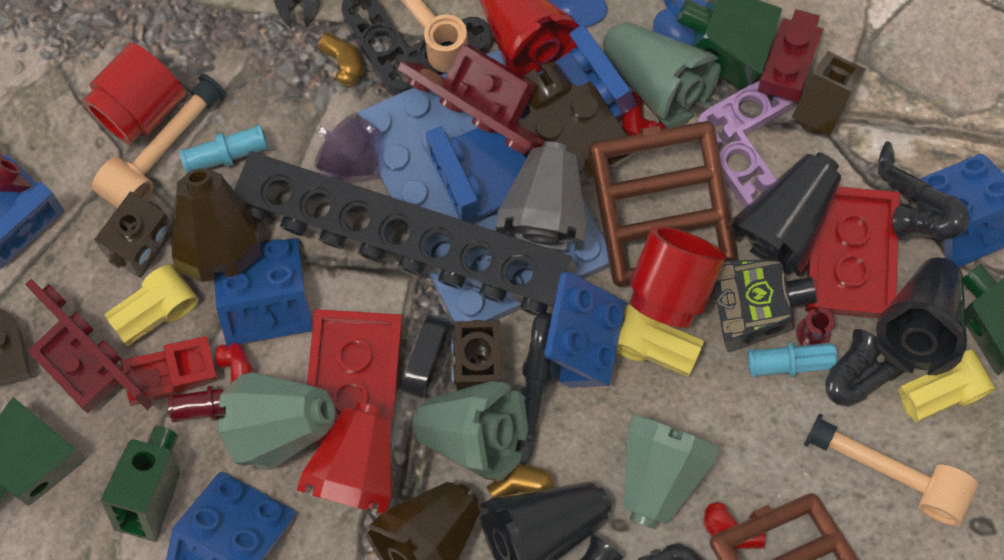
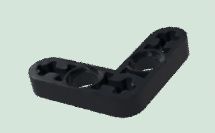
[341,0,492,96]

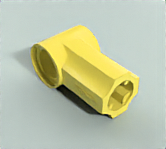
[104,264,199,347]
[616,305,704,378]
[898,349,996,423]

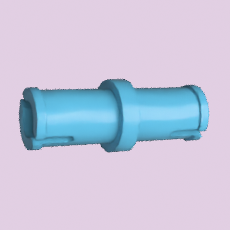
[179,124,269,174]

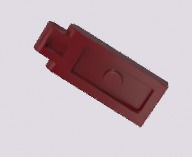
[758,9,824,102]

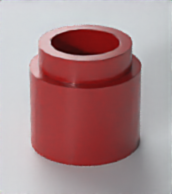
[82,42,186,145]
[629,226,726,328]

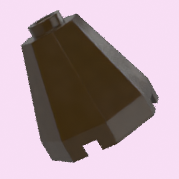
[171,168,262,282]
[365,481,480,560]

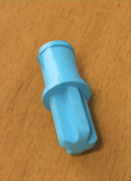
[747,342,838,378]

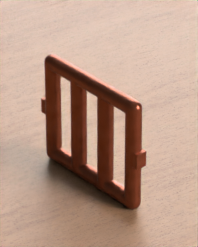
[589,121,738,287]
[710,493,859,560]

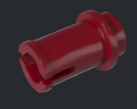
[796,307,835,345]
[168,386,226,423]

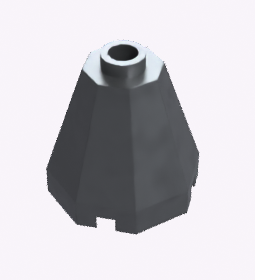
[496,142,587,252]

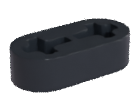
[402,314,450,399]

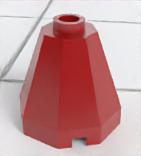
[297,401,393,514]

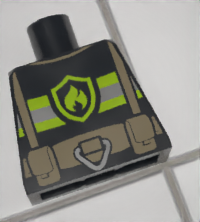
[714,259,817,352]

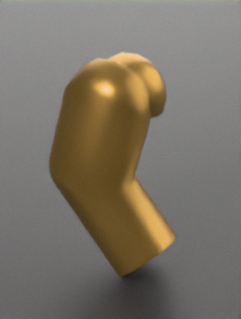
[318,32,364,87]
[486,464,556,498]

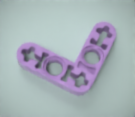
[697,80,805,208]

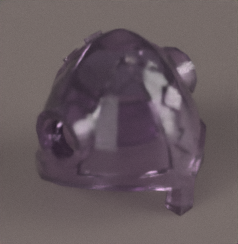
[314,113,382,181]

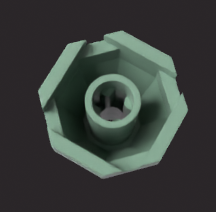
[218,373,335,470]
[413,381,528,481]
[624,414,720,529]

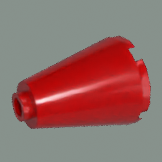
[479,0,580,77]

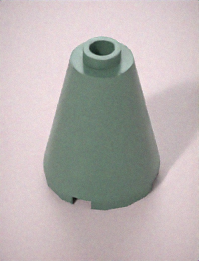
[603,22,721,128]

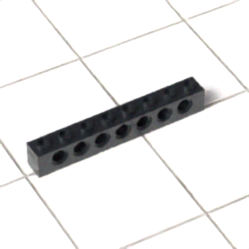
[234,151,577,316]

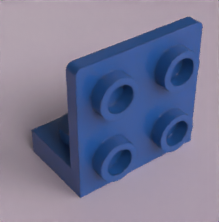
[538,24,637,119]
[425,126,526,222]
[920,154,1004,267]
[0,155,65,269]
[214,238,313,345]
[544,272,626,388]
[166,472,296,560]

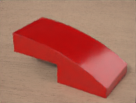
[120,336,217,406]

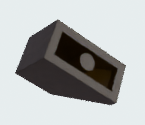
[792,51,865,136]

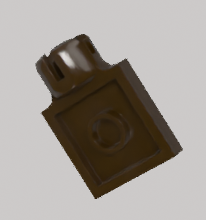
[518,62,636,186]

